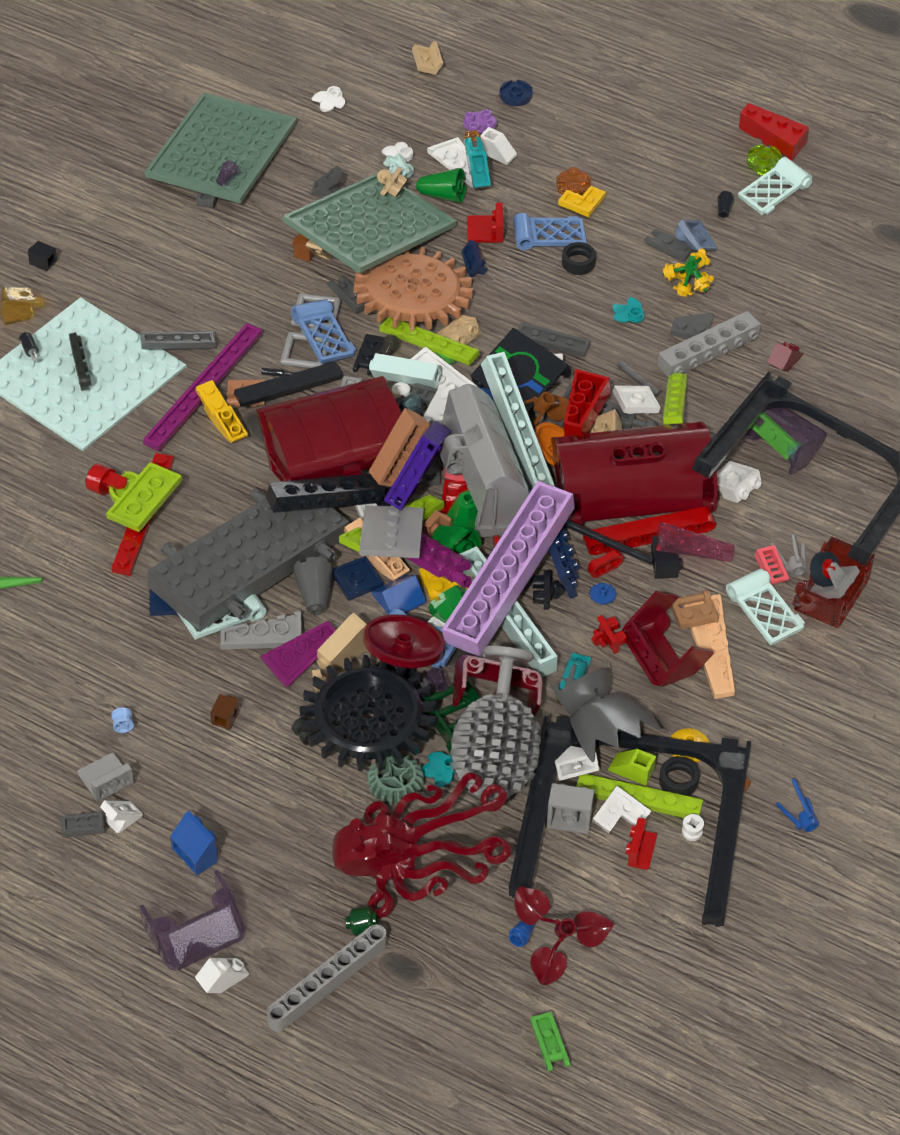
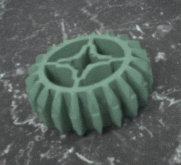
[367,755,424,806]

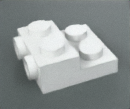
[717,461,762,503]

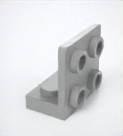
[77,753,134,802]

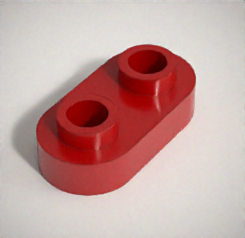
[587,550,624,578]

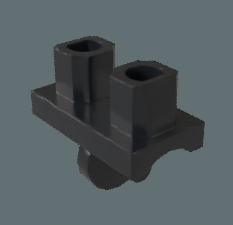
[532,570,564,610]

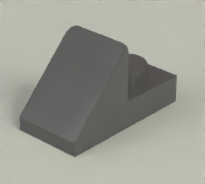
[311,166,342,197]

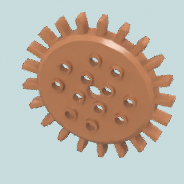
[353,247,473,331]

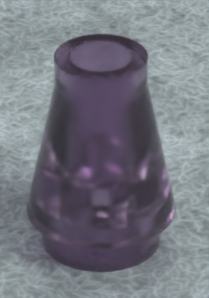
[216,160,238,186]
[426,668,448,692]

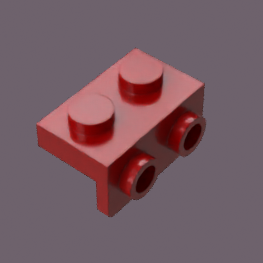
[625,817,657,870]

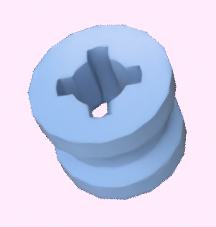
[111,707,134,733]

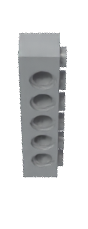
[657,311,761,377]

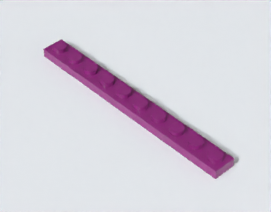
[143,323,262,451]

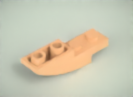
[344,518,410,581]

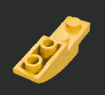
[195,380,248,443]

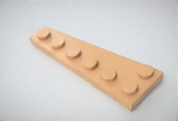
[682,594,735,699]

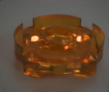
[556,167,591,196]

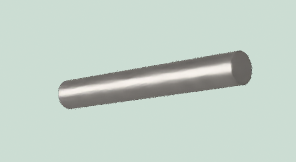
[617,361,661,397]

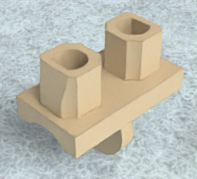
[377,166,407,197]

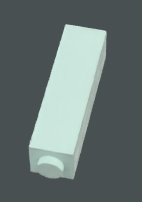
[369,353,442,389]

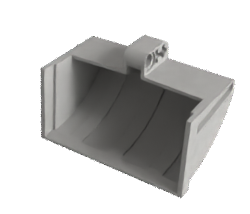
[440,384,530,537]

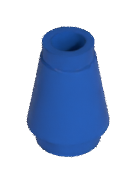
[508,921,535,947]

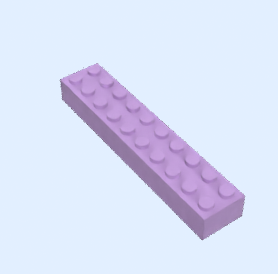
[442,481,575,657]

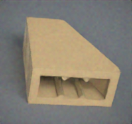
[317,613,367,671]

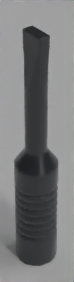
[261,367,295,377]

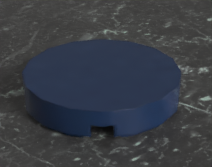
[499,80,533,106]

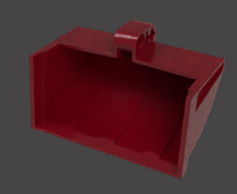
[256,376,401,482]

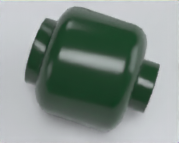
[345,906,378,936]

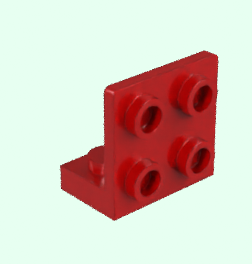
[467,203,503,243]

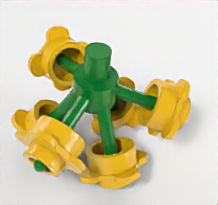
[663,249,714,297]

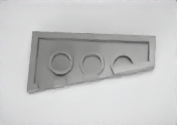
[220,611,301,650]

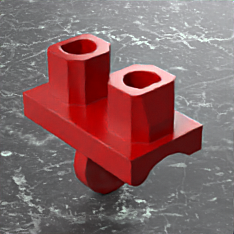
[591,615,627,654]

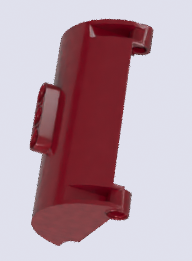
[551,421,718,529]

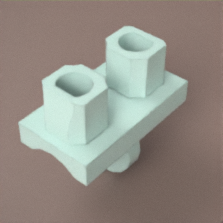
[384,153,414,178]

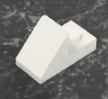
[100,800,143,833]

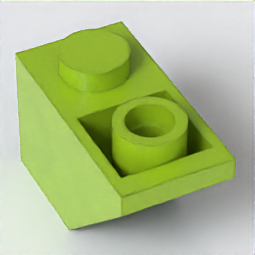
[608,749,656,786]

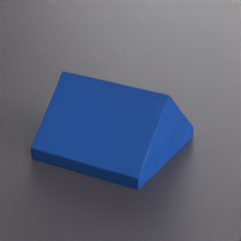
[372,575,426,615]

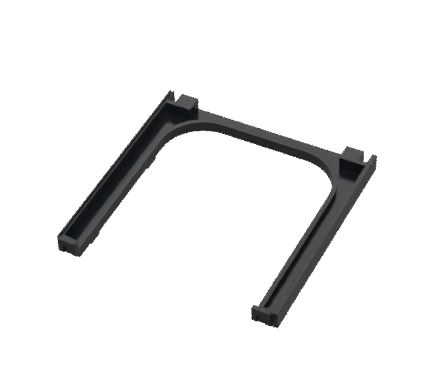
[692,371,900,565]
[509,714,751,927]

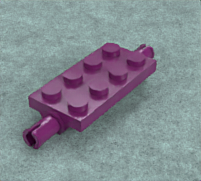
[407,533,472,588]

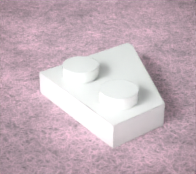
[423,385,458,424]

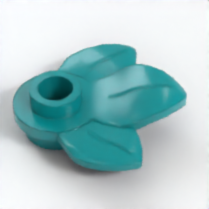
[612,297,645,323]
[421,752,456,788]

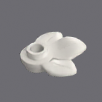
[312,86,345,112]
[381,142,413,165]

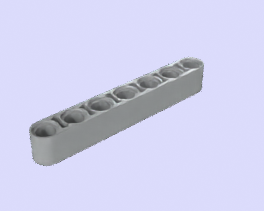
[267,924,387,1032]

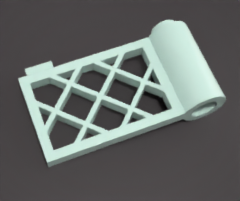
[738,157,812,215]
[726,569,805,646]
[178,594,267,640]

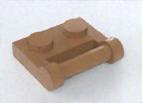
[671,590,719,630]

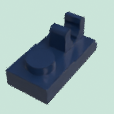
[461,240,488,277]

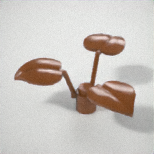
[519,391,569,430]

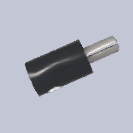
[19,332,39,362]

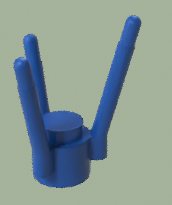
[776,779,819,832]

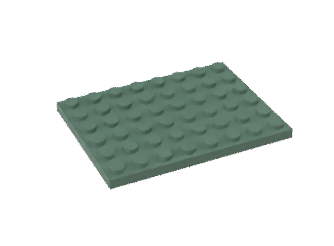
[145,92,297,204]
[283,173,457,273]

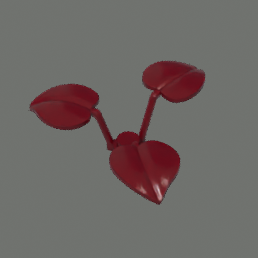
[514,886,614,986]

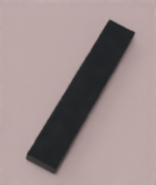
[234,361,343,407]

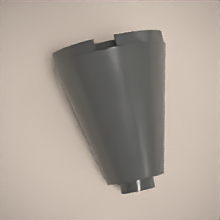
[293,557,333,615]

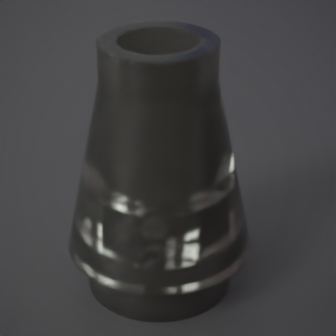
[379,334,400,356]

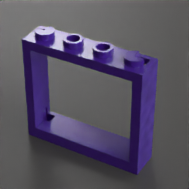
[384,421,452,510]

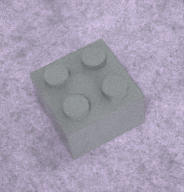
[547,783,594,834]

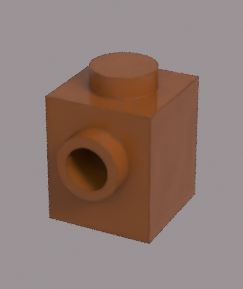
[292,233,315,262]

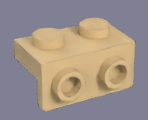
[412,41,443,75]

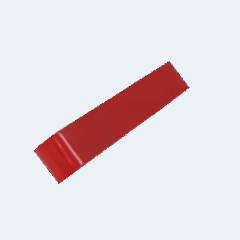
[583,507,716,555]

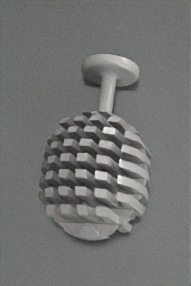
[450,646,542,801]

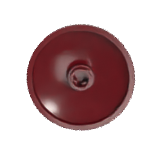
[363,614,445,668]

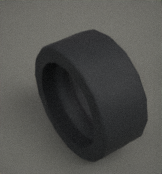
[562,242,596,275]
[659,757,699,796]

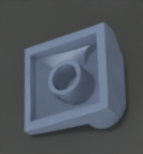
[675,219,718,251]

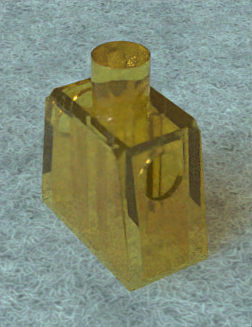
[0,287,44,325]

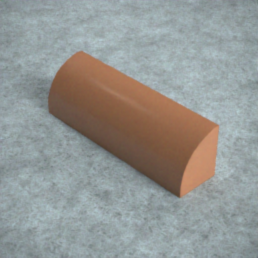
[369,408,430,487]

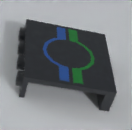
[470,327,572,420]

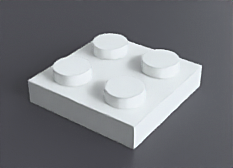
[613,386,660,414]

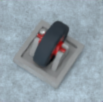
[807,551,860,600]

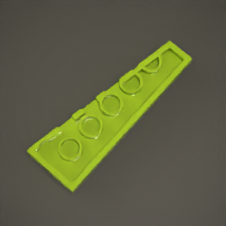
[339,495,444,557]

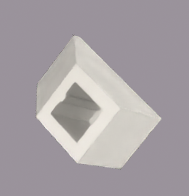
[479,127,517,165]
[195,958,249,993]

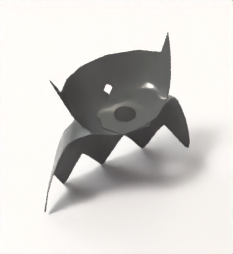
[550,661,668,762]

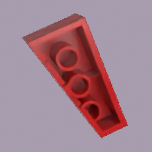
[739,103,809,161]
[564,369,611,439]

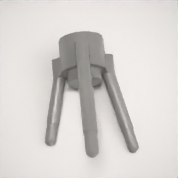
[771,534,807,576]

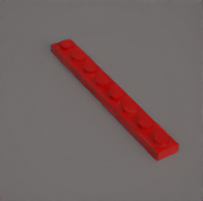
[111,453,174,576]

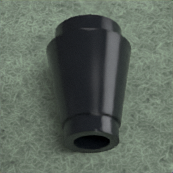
[717,191,735,218]

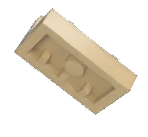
[436,315,481,345]

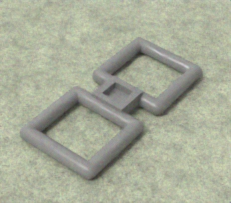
[280,293,341,368]

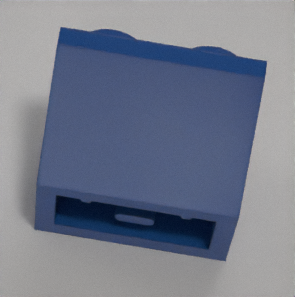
[170,811,218,875]

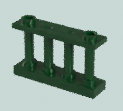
[421,673,480,753]

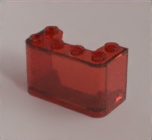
[792,536,875,629]

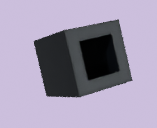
[28,241,57,272]

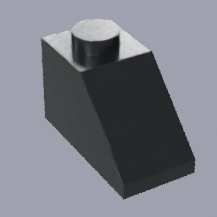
[650,536,682,579]

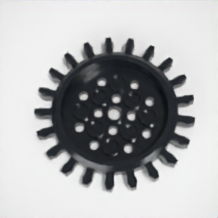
[300,655,436,771]

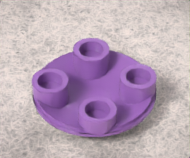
[463,109,497,133]

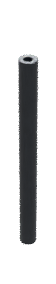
[563,519,654,565]

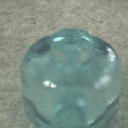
[401,394,422,412]
[786,441,807,462]

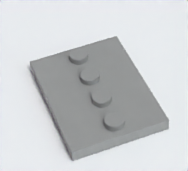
[360,505,424,558]

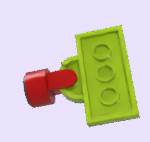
[85,462,182,532]

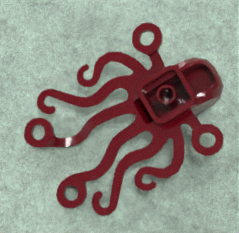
[332,773,512,918]

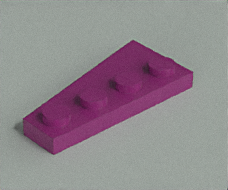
[259,621,336,687]

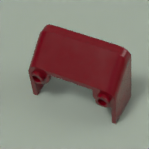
[622,590,714,687]
[452,654,542,719]

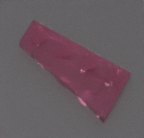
[656,522,734,562]

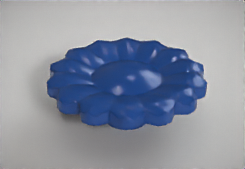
[589,583,617,605]

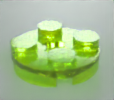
[747,145,781,175]

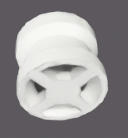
[682,814,704,841]

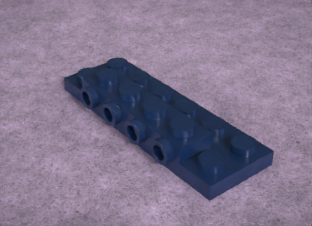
[529,488,580,599]

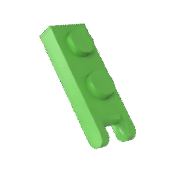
[751,412,800,460]
[530,1012,570,1072]

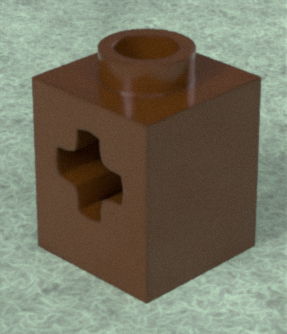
[210,694,240,730]

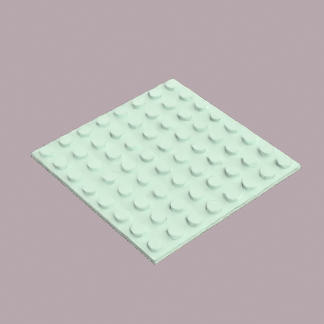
[0,297,187,451]

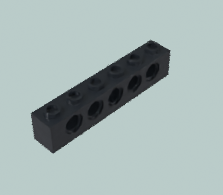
[266,474,386,513]

